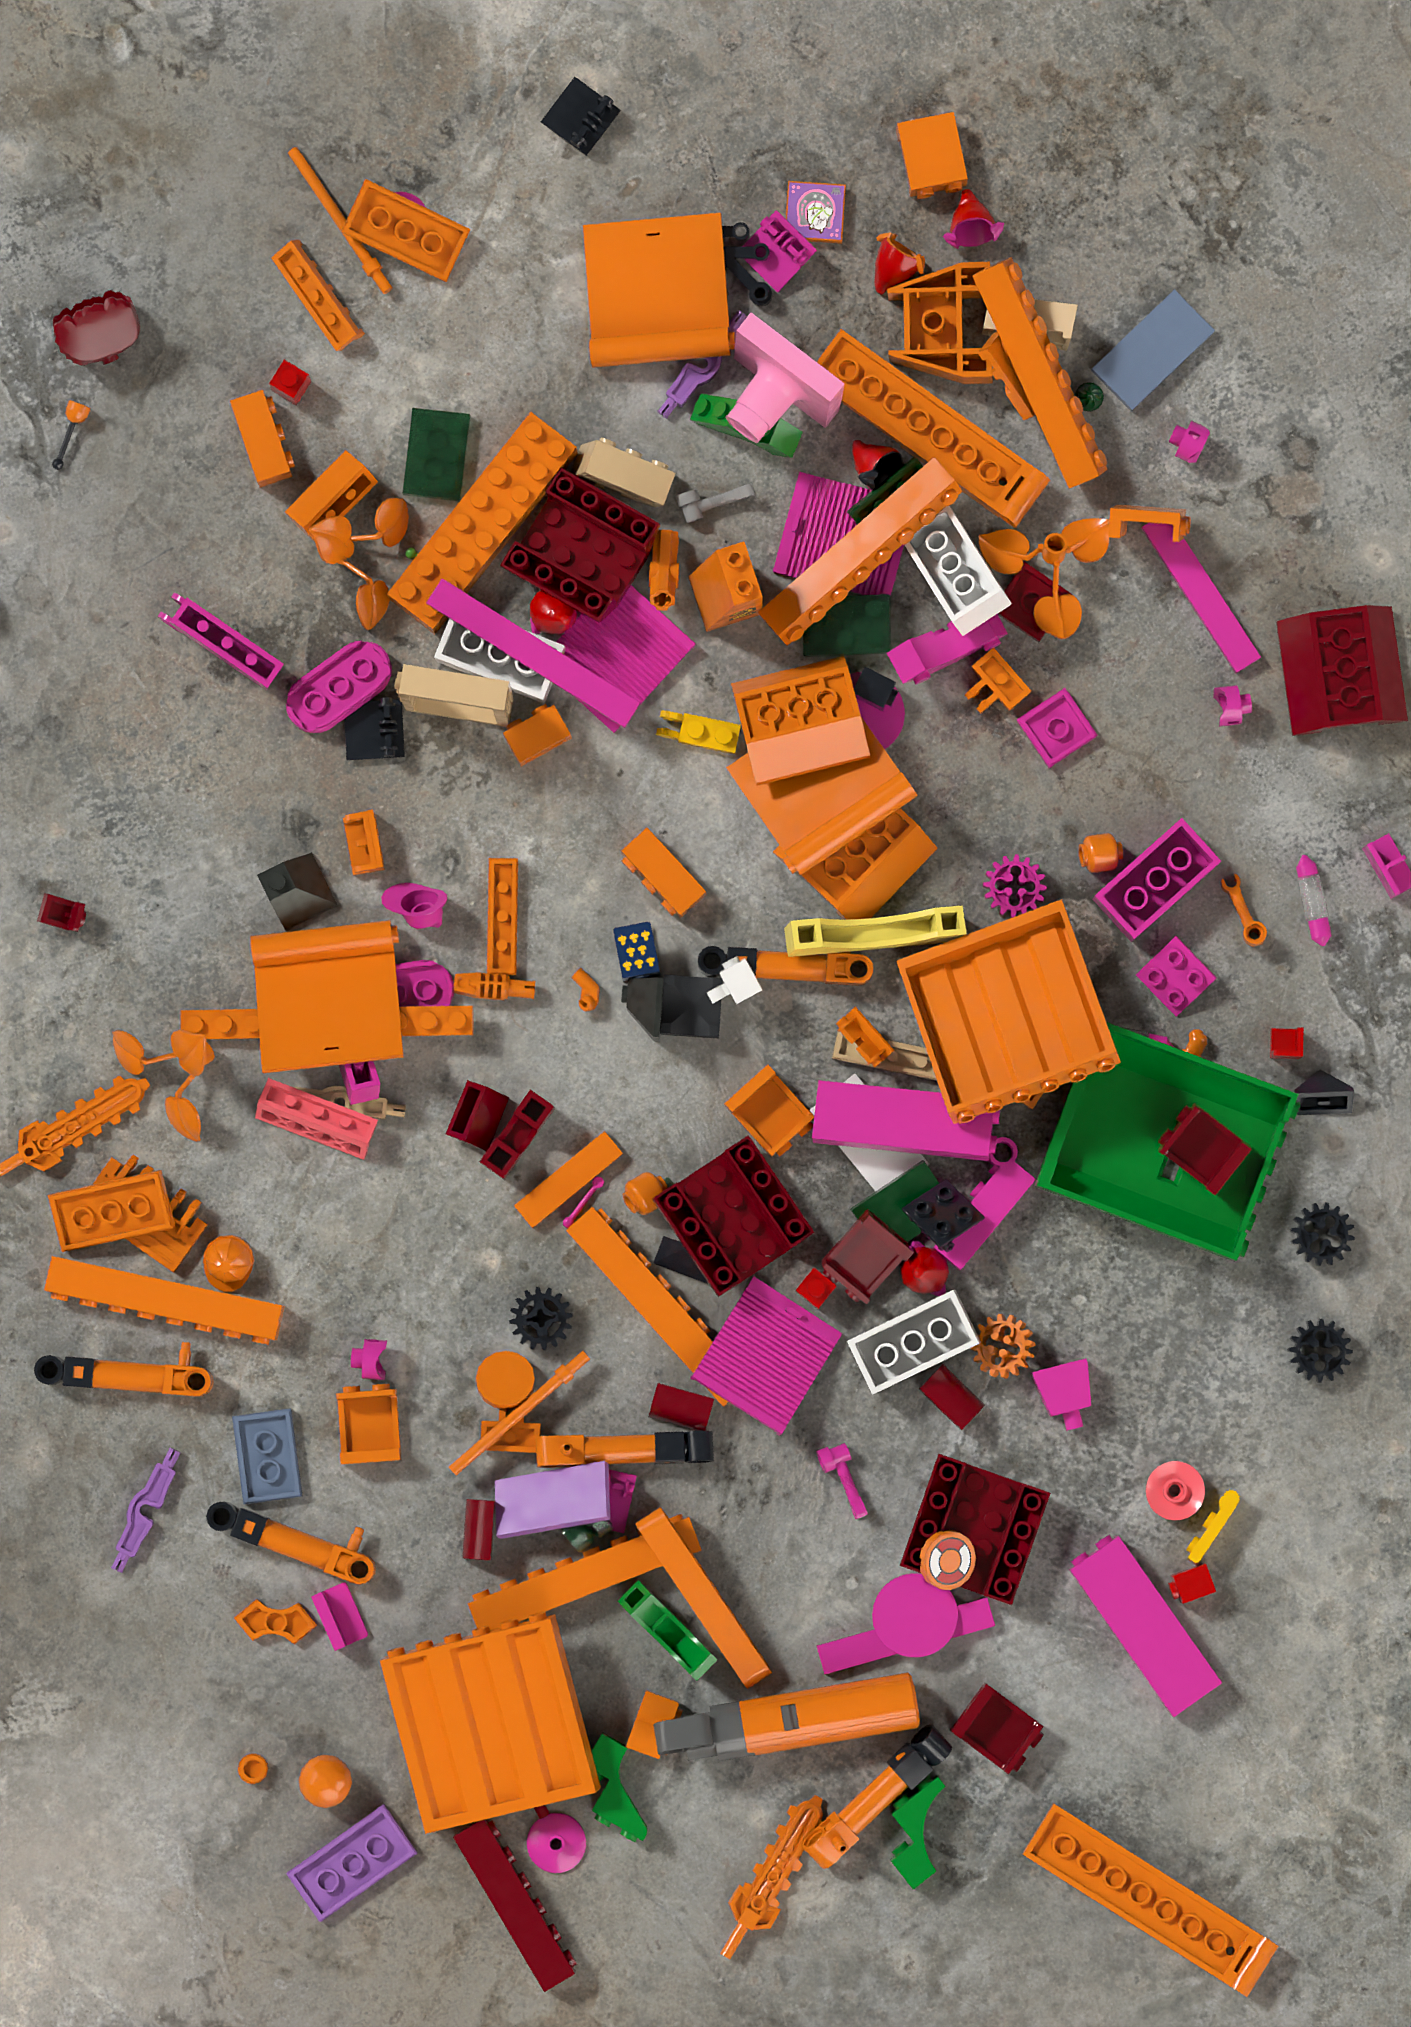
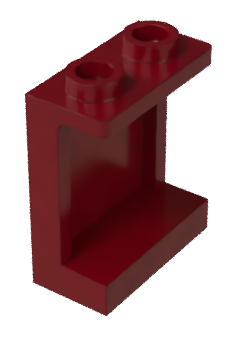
[1158,1103,1252,1195]
[821,1209,914,1304]
[950,1682,1044,1774]

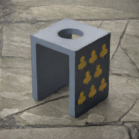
[613,922,660,982]

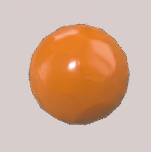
[299,1755,352,1808]

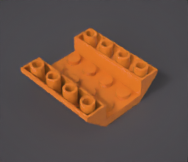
[731,656,870,786]
[773,808,938,920]

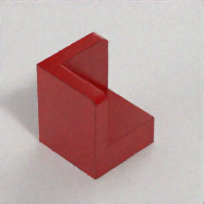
[1270,1027,1304,1059]

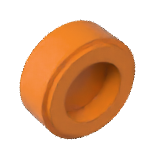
[238,1753,268,1784]

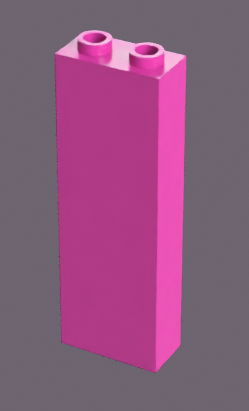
[812,1080,1000,1161]
[1068,1534,1222,1717]

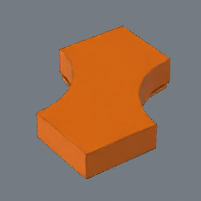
[234,1599,317,1645]

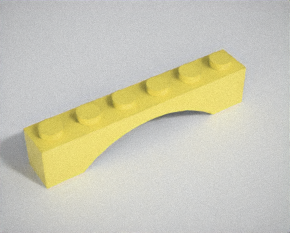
[784,905,967,957]

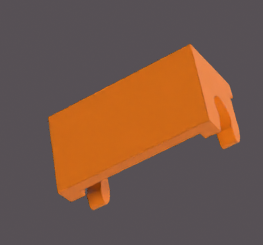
[343,809,385,876]

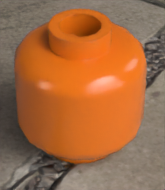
[1078,833,1123,873]
[622,1172,668,1215]

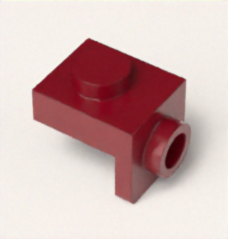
[37,893,86,932]

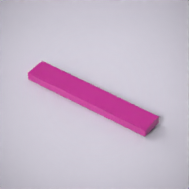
[1141,523,1261,674]
[816,1597,995,1675]

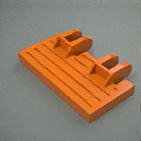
[92,1155,208,1273]

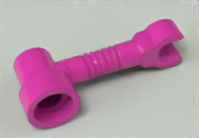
[816,1443,868,1519]

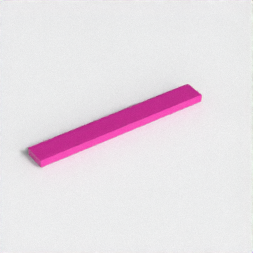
[426,579,641,728]

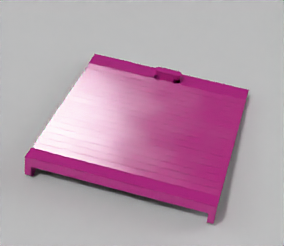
[773,472,904,603]
[556,585,696,733]
[690,1276,842,1436]

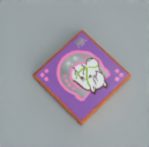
[786,181,846,244]

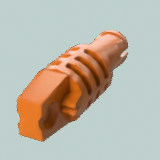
[454,972,536,1001]

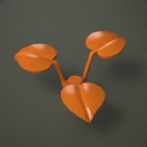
[308,498,409,631]
[978,518,1109,639]
[112,1030,215,1141]

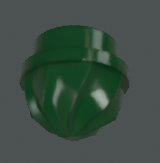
[1075,382,1104,412]

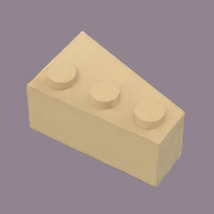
[982,299,1078,351]
[571,438,676,508]

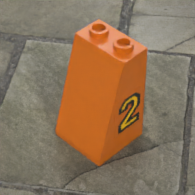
[688,541,763,632]

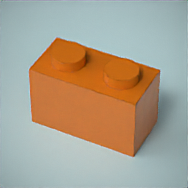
[503,704,572,767]

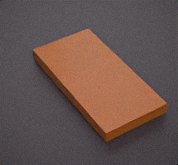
[341,179,471,282]
[48,1170,176,1252]

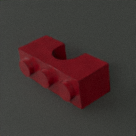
[479,1089,555,1180]

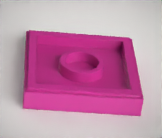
[1016,688,1098,769]

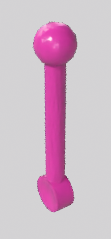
[563,1176,604,1228]

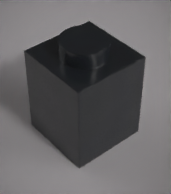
[854,667,899,711]

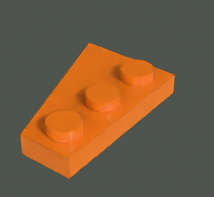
[978,332,1035,420]

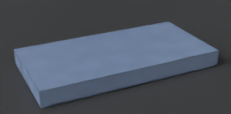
[1091,289,1215,412]

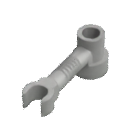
[675,483,755,523]

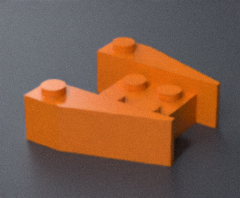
[887,262,993,384]

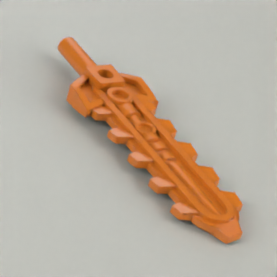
[0,1076,151,1177]
[720,1795,823,1959]

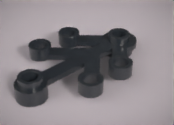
[722,222,773,306]

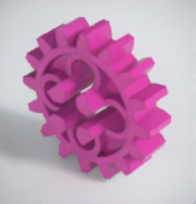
[983,854,1047,918]

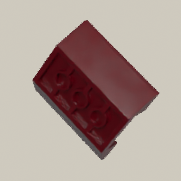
[500,468,660,623]
[1276,605,1408,736]
[652,1135,815,1297]
[899,1453,1051,1605]

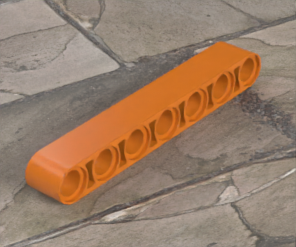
[635,1507,772,1689]

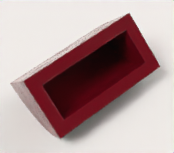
[445,1080,510,1151]
[919,1364,985,1430]
[648,1383,714,1431]
[462,1499,495,1561]

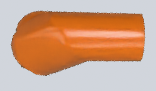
[571,967,600,1012]
[1182,1029,1207,1057]

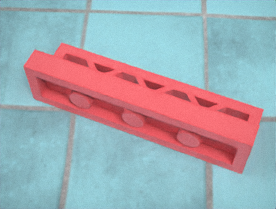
[255,1078,378,1160]

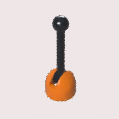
[52,400,91,470]

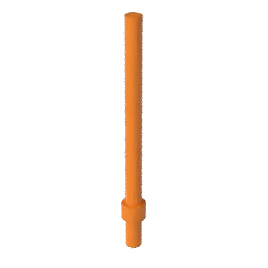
[288,147,393,294]
[449,1351,590,1475]

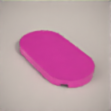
[286,641,392,733]
[396,960,454,1007]

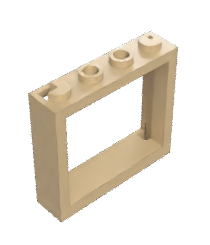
[395,664,514,727]

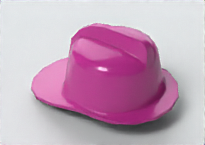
[381,883,447,929]

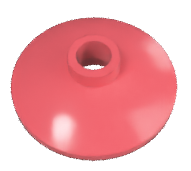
[1146,1461,1205,1521]

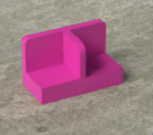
[1362,833,1411,899]

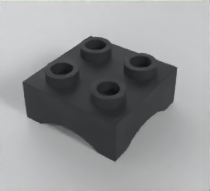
[660,974,723,1039]

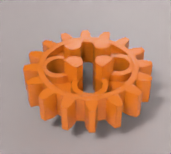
[970,1314,1036,1379]

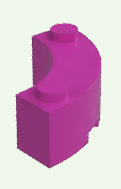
[887,614,1008,685]

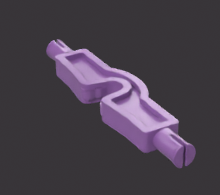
[657,310,747,419]
[111,1447,181,1573]

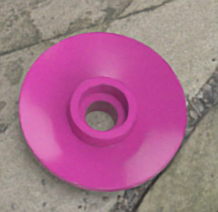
[527,1813,586,1873]

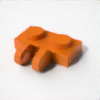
[965,647,1032,714]
[481,1407,541,1453]

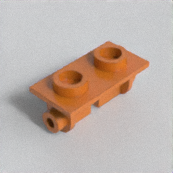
[836,1006,894,1068]

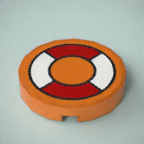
[920,1530,976,1590]

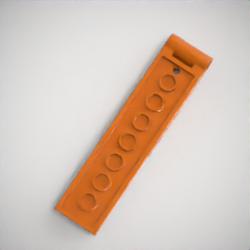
[817,329,1050,528]
[1022,1803,1279,1997]

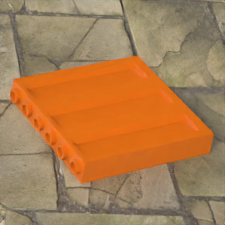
[896,899,1121,1124]
[380,1612,601,1834]

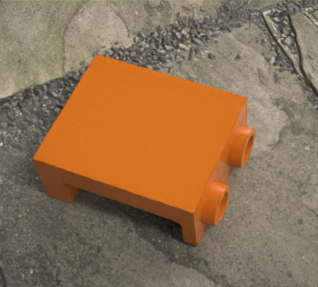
[896,112,968,199]
[1108,505,1191,542]
[724,1065,814,1157]
[336,1384,402,1464]

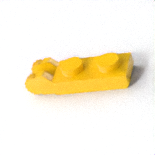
[656,710,741,754]
[1186,1489,1240,1565]

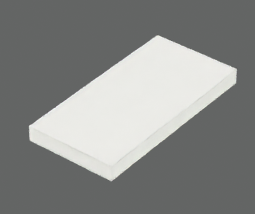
[809,1074,929,1192]

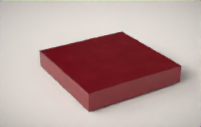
[997,562,1072,643]

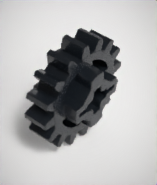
[509,1287,573,1351]

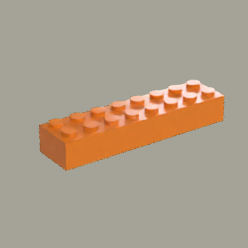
[387,412,578,635]

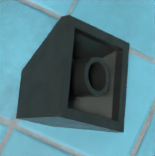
[257,852,338,931]
[621,978,664,1042]

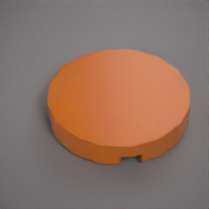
[476,1351,535,1409]

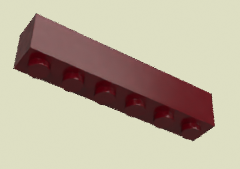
[453,1819,577,1992]

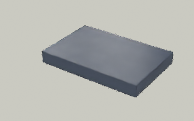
[232,1408,303,1504]

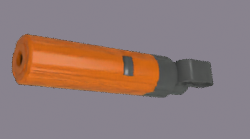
[653,1672,920,1762]

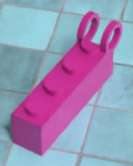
[157,593,284,690]
[932,1137,1036,1271]

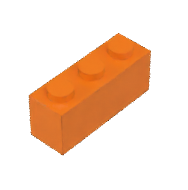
[230,390,295,487]
[285,450,378,542]
[621,828,706,918]

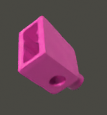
[1031,1358,1091,1431]

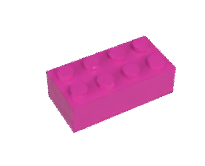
[1092,818,1221,943]

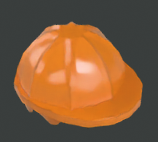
[203,1235,254,1292]

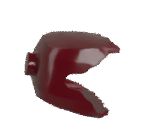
[53,290,140,366]

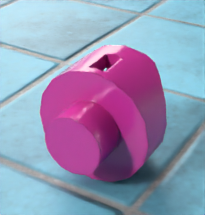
[1169,420,1210,463]
[1213,685,1252,727]
[351,1339,387,1380]

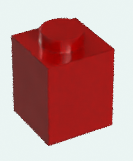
[269,359,312,406]
[795,1268,836,1310]
[1168,1563,1216,1604]

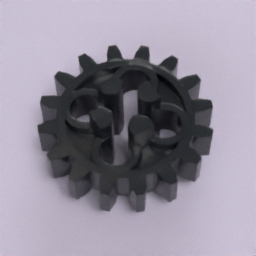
[1290,1202,1355,1266]
[1287,1319,1353,1383]

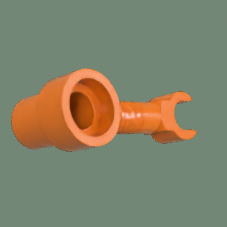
[1221,873,1267,947]

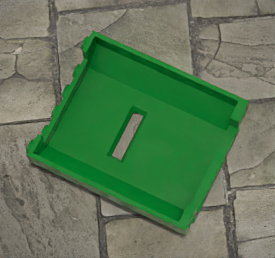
[1035,1022,1301,1262]

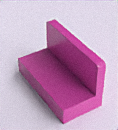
[311,1582,368,1651]

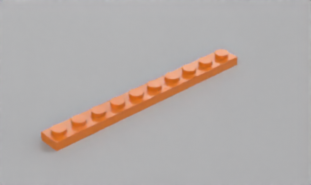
[180,1005,474,1039]

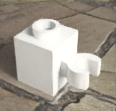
[707,956,762,1004]

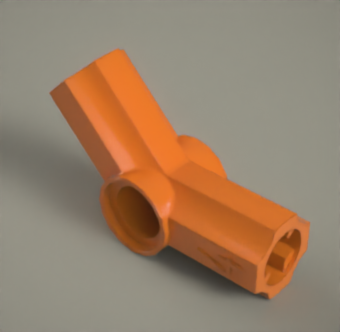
[649,530,679,611]

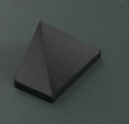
[1294,1069,1354,1115]
[653,1236,708,1284]

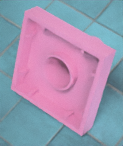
[726,313,845,443]

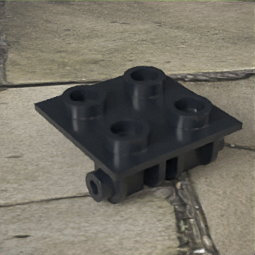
[540,77,621,156]
[344,697,405,761]
[901,1179,985,1252]

